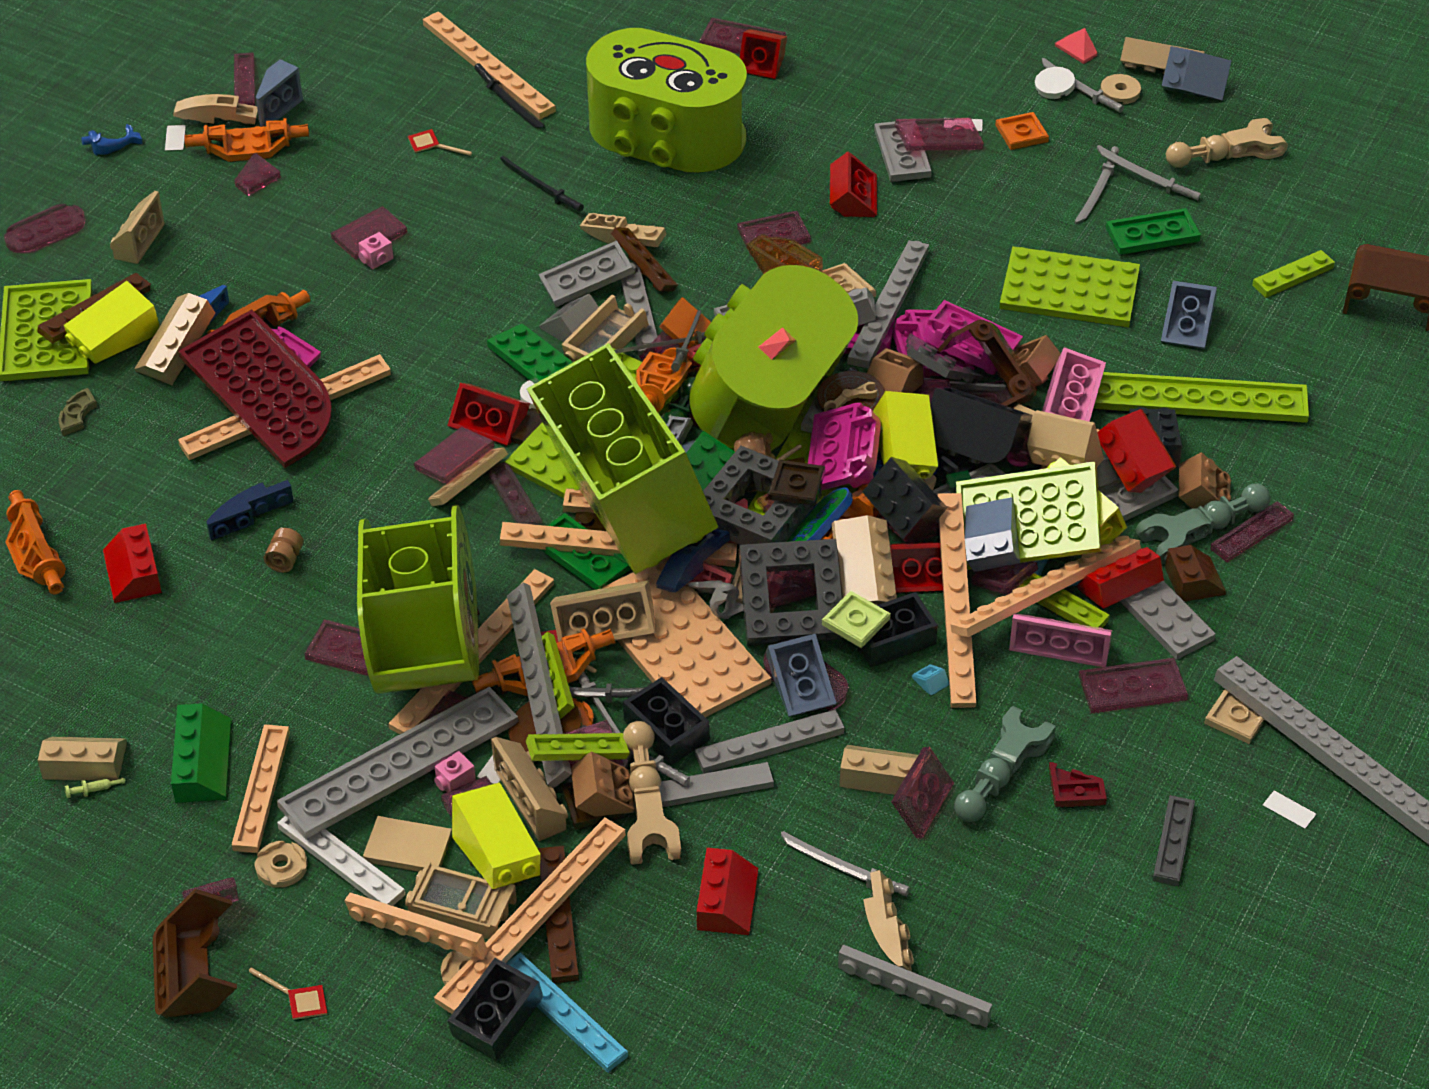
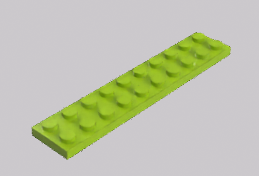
[1093,372,1309,422]

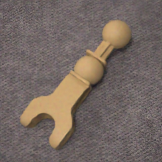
[1166,118,1288,168]
[623,721,681,865]

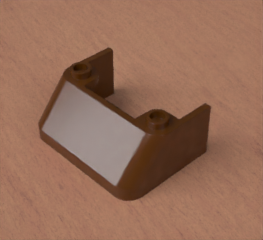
[1342,244,1429,331]
[938,320,1037,408]
[153,889,237,1018]

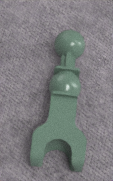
[1136,483,1271,565]
[954,706,1056,822]

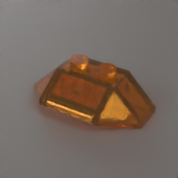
[746,234,823,274]

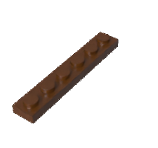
[37,273,151,344]
[538,846,579,983]

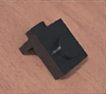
[938,455,975,479]

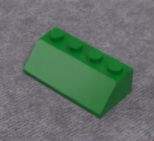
[171,704,231,803]

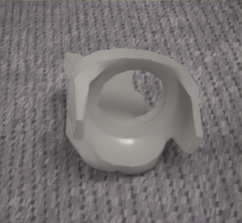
[687,580,743,619]

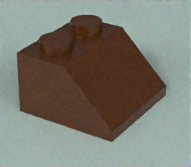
[1165,545,1226,602]

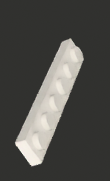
[277,816,405,906]

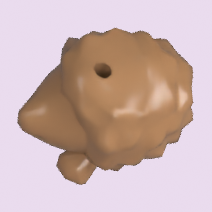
[734,432,776,459]

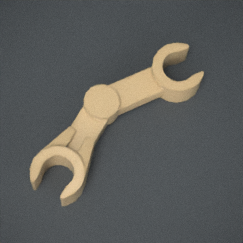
[824,382,877,412]

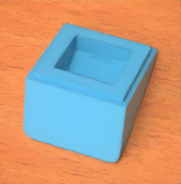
[912,664,949,695]

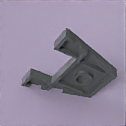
[906,333,984,383]

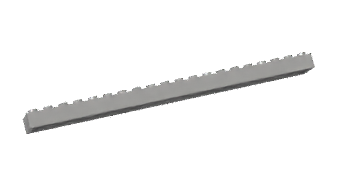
[1214,656,1429,845]

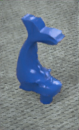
[81,124,142,156]

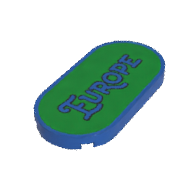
[787,488,853,542]

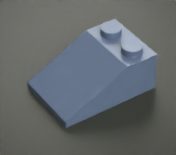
[1162,46,1232,101]
[256,60,303,127]
[1161,281,1217,349]
[965,497,1020,572]
[766,634,836,717]

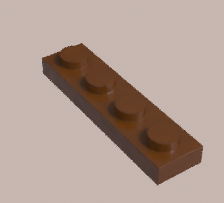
[611,227,678,292]

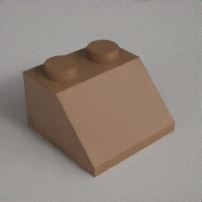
[996,335,1061,386]

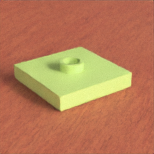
[822,591,891,648]

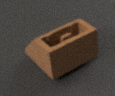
[867,348,924,393]
[1179,452,1231,509]
[571,751,634,817]

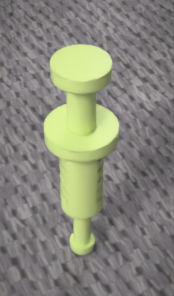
[65,778,126,798]

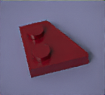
[1048,762,1107,807]

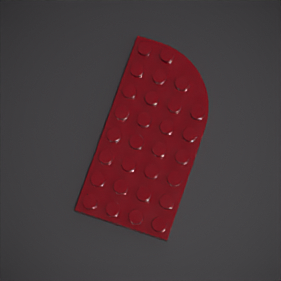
[178,309,332,468]

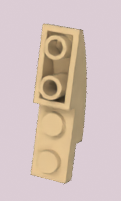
[173,94,258,124]
[580,213,667,248]
[863,870,914,972]

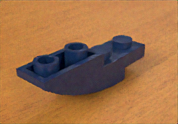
[206,480,294,541]
[656,529,730,593]

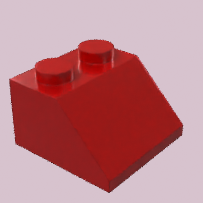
[739,29,787,79]

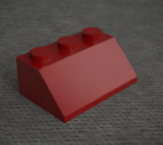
[830,151,877,217]
[447,382,530,445]
[1097,409,1176,493]
[103,523,162,603]
[890,542,943,592]
[1077,547,1164,609]
[697,848,758,935]

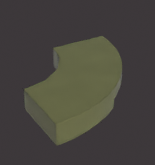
[59,388,97,436]

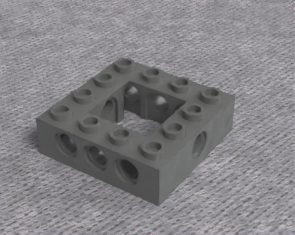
[703,446,822,545]
[739,539,843,646]

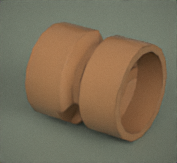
[263,528,304,573]

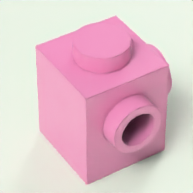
[358,232,394,269]
[434,751,476,797]

